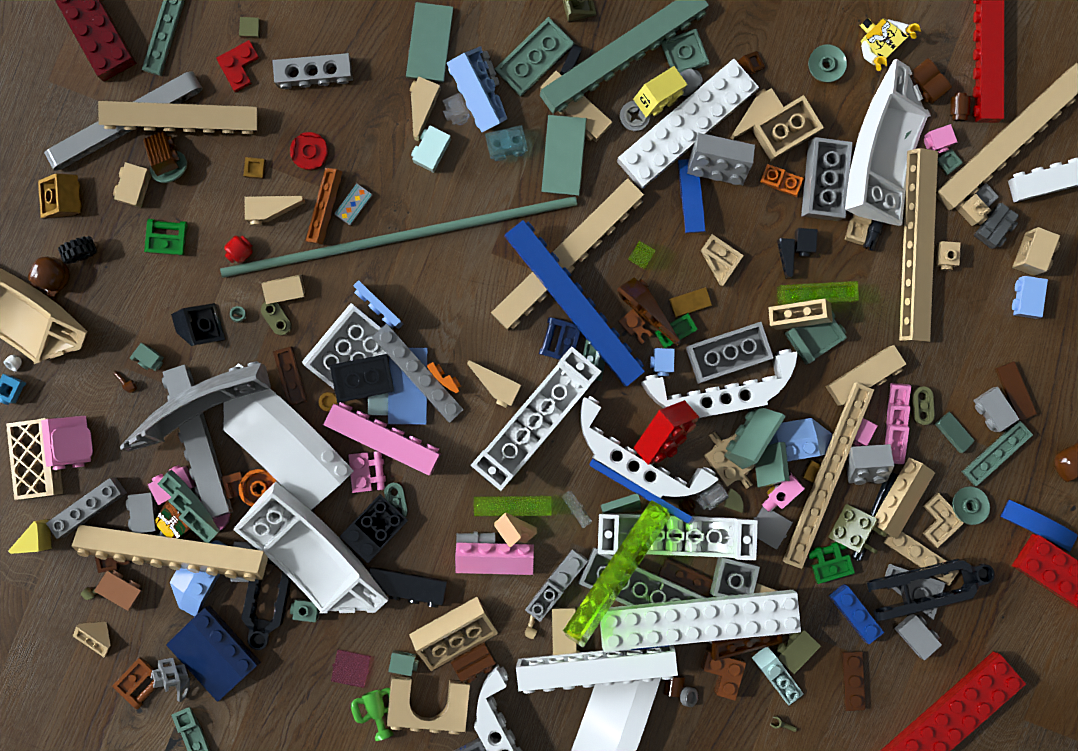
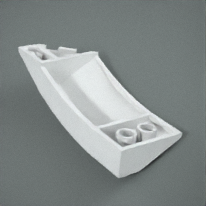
[845,59,931,226]
[223,363,354,510]
[234,482,388,613]
[571,677,661,751]

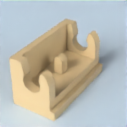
[262,274,305,304]

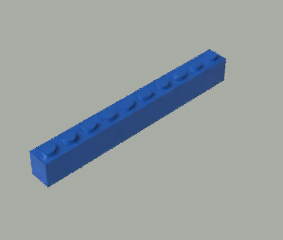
[504,220,645,386]

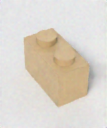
[113,162,151,208]

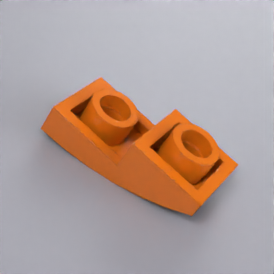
[760,164,804,197]
[427,362,461,394]

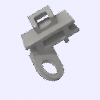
[150,658,190,702]

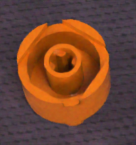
[239,469,280,507]

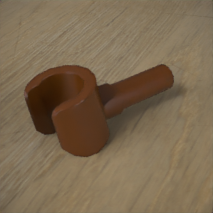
[113,371,137,393]

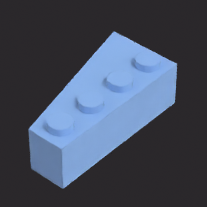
[447,46,507,132]

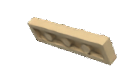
[883,532,959,586]

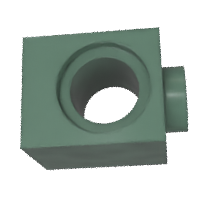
[388,650,419,676]

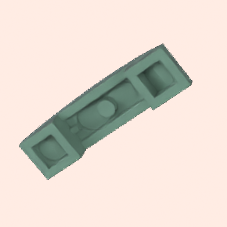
[171,707,210,751]

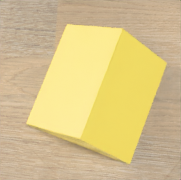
[8,519,52,554]

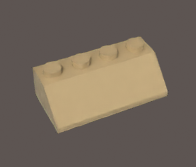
[409,597,498,671]

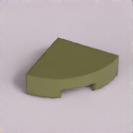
[724,488,743,513]

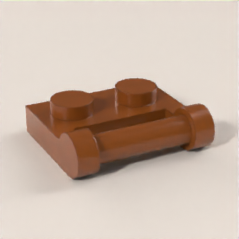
[112,657,156,710]

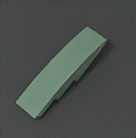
[158,469,219,543]

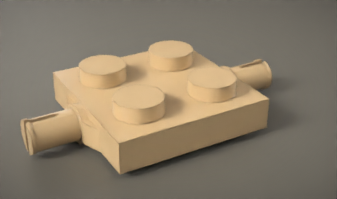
[704,431,755,489]

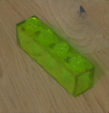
[777,281,859,306]
[474,495,551,516]

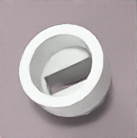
[4,355,22,372]

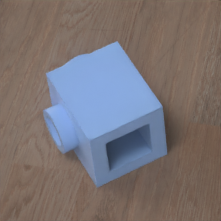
[650,348,675,376]

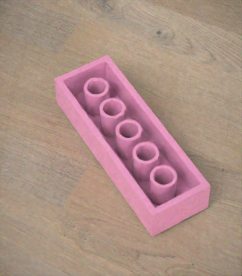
[323,402,441,475]

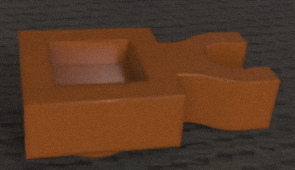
[618,309,653,344]

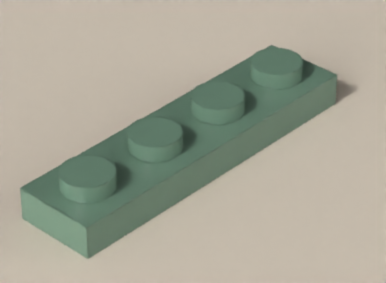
[962,421,1033,486]

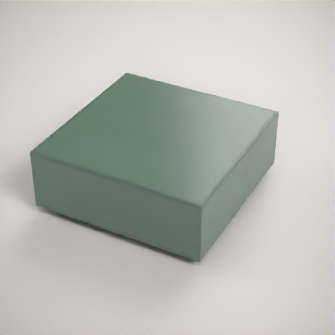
[938,148,963,176]

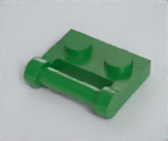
[144,219,188,256]

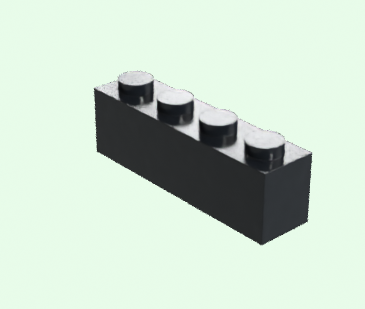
[369,567,448,608]

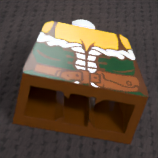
[155,499,192,539]

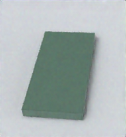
[406,2,454,83]
[494,17,574,97]
[541,115,587,195]

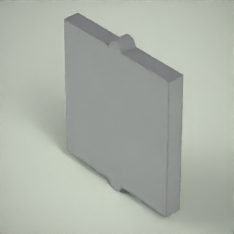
[753,506,793,550]

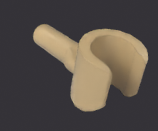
[525,615,537,639]

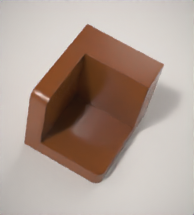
[221,471,244,499]

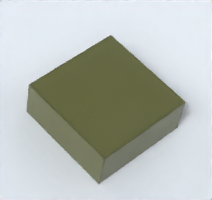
[239,17,260,38]

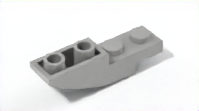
[525,548,588,622]

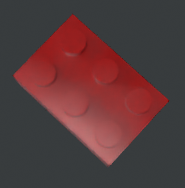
[634,400,699,465]

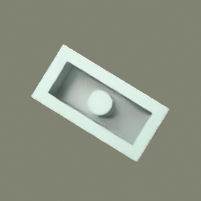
[411,126,451,173]

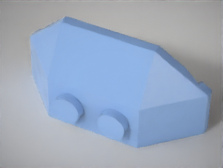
[768,418,833,461]
[170,540,228,616]

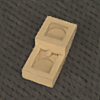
[845,213,872,245]

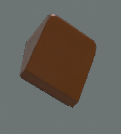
[737,51,766,76]

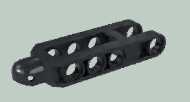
[241,548,291,650]
[866,559,995,621]

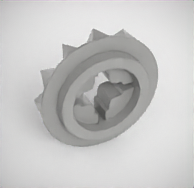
[620,101,650,132]

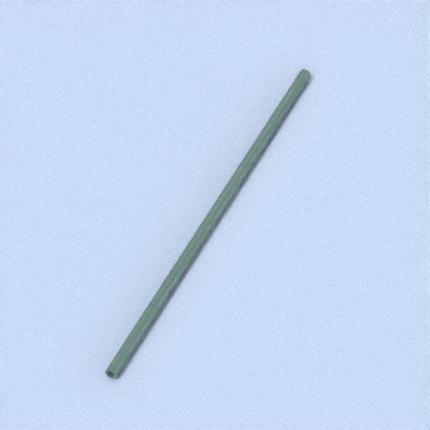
[220,196,577,278]

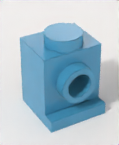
[0,374,26,405]

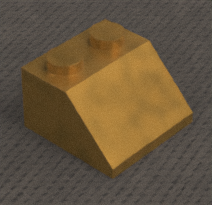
[38,173,81,218]

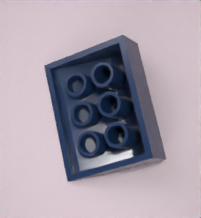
[166,605,261,702]

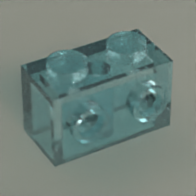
[485,125,527,161]

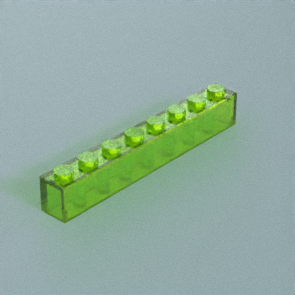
[563,500,670,647]

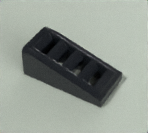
[777,238,795,279]

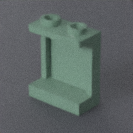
[784,311,847,365]

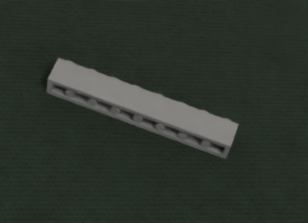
[162,365,233,519]

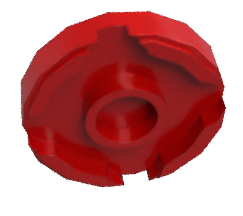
[290,132,328,171]

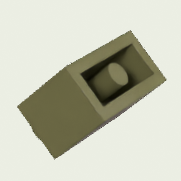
[775,628,821,674]

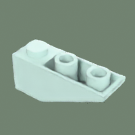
[752,647,803,706]

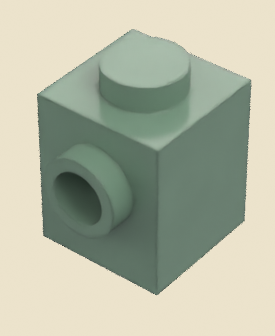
[290,598,319,622]

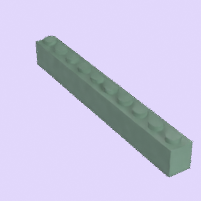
[540,0,709,114]

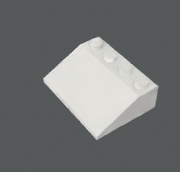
[302,303,387,389]

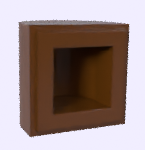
[663,676,685,697]

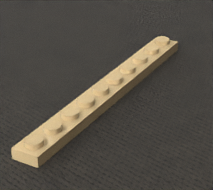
[783,382,874,569]

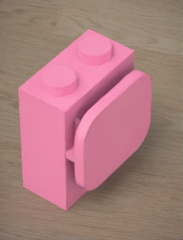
[41,416,93,470]

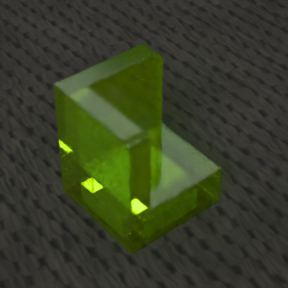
[628,241,656,269]

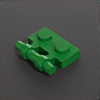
[808,542,855,584]

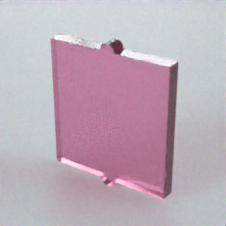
[331,649,371,688]

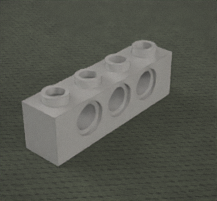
[272,53,353,89]
[46,477,127,539]

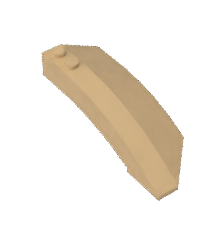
[0,268,88,364]

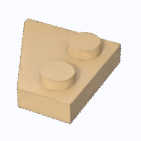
[701,234,744,286]

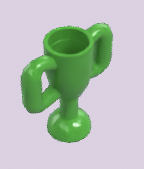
[351,688,394,741]

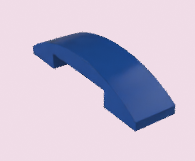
[1000,500,1078,552]

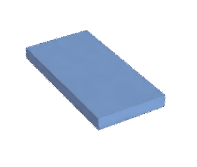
[388,348,428,425]

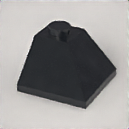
[171,303,225,346]

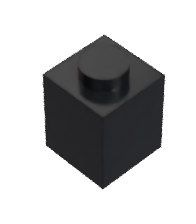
[795,228,818,257]

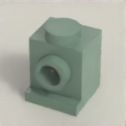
[130,343,164,371]

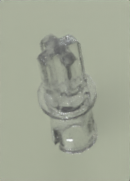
[562,491,592,528]

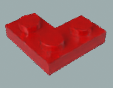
[216,40,259,93]

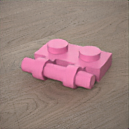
[349,451,386,493]

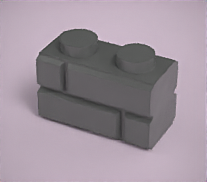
[974,203,1019,249]

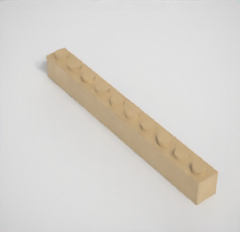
[936,63,1078,211]
[899,148,938,342]
[491,178,644,330]
[72,525,268,581]

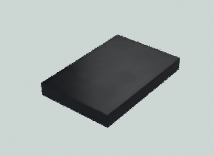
[329,354,394,403]

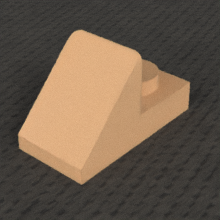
[494,512,537,547]

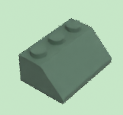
[724,406,786,469]

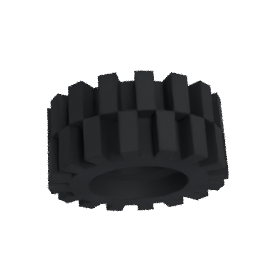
[58,236,97,264]

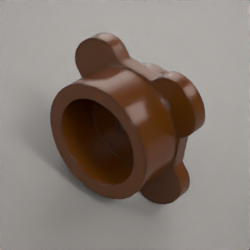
[678,496,696,516]

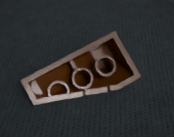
[617,278,681,347]

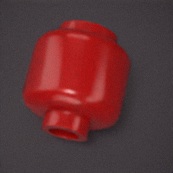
[224,235,253,264]

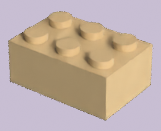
[751,95,824,161]

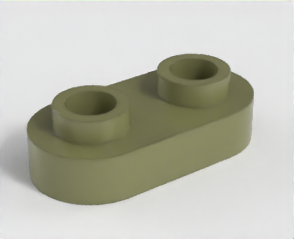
[261,301,292,336]
[912,387,934,425]

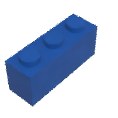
[828,584,884,644]

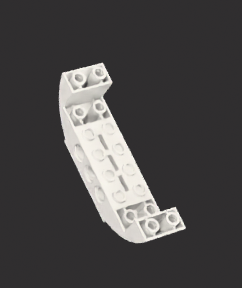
[641,349,797,418]
[580,396,718,498]
[474,664,522,751]

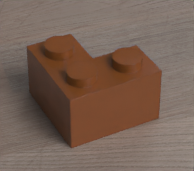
[701,649,746,701]

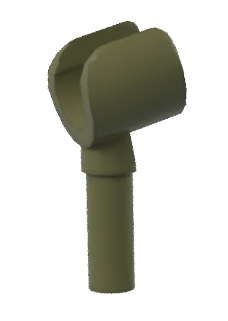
[81,587,98,600]
[770,716,797,732]

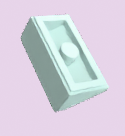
[368,393,388,415]

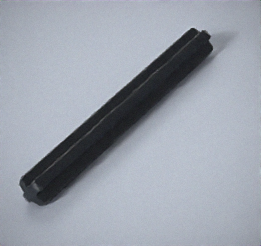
[852,472,898,561]

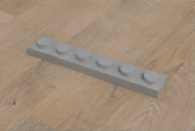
[372,324,464,423]

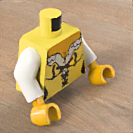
[860,18,921,71]

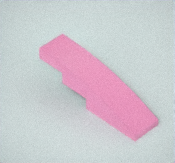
[885,383,911,464]

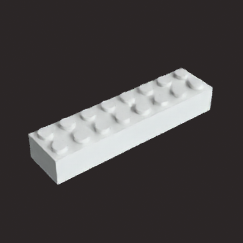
[617,59,759,190]
[516,645,678,694]

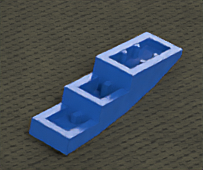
[678,159,705,234]

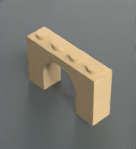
[387,676,470,734]

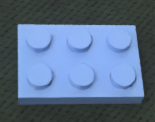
[353,280,403,329]

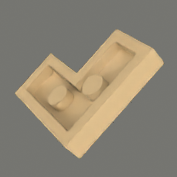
[923,493,964,548]

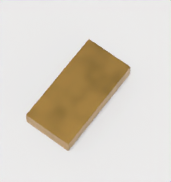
[669,287,712,317]

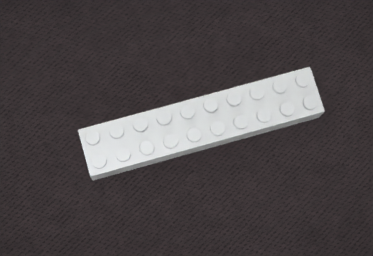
[599,590,801,652]

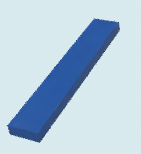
[589,459,694,525]

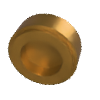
[319,392,338,412]

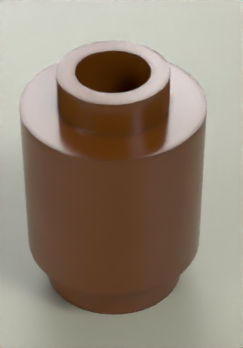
[950,93,970,121]

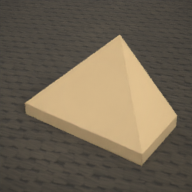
[73,622,111,658]

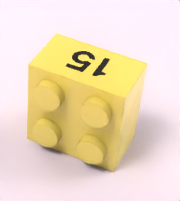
[633,66,688,117]

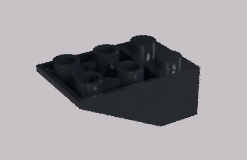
[340,494,408,563]

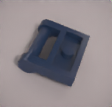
[538,317,580,360]

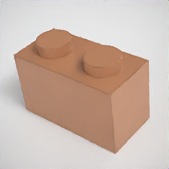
[94,570,143,611]

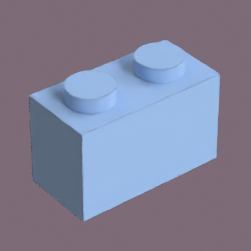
[1012,276,1048,319]

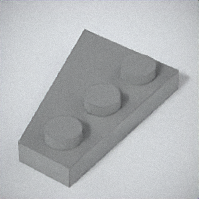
[885,564,946,620]

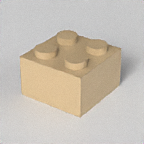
[1012,227,1060,276]

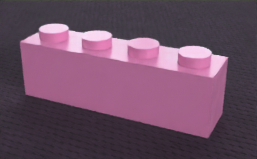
[455,543,534,575]

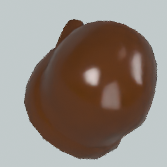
[28,256,70,299]
[1054,442,1078,482]

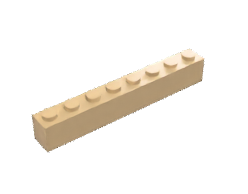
[98,101,258,134]

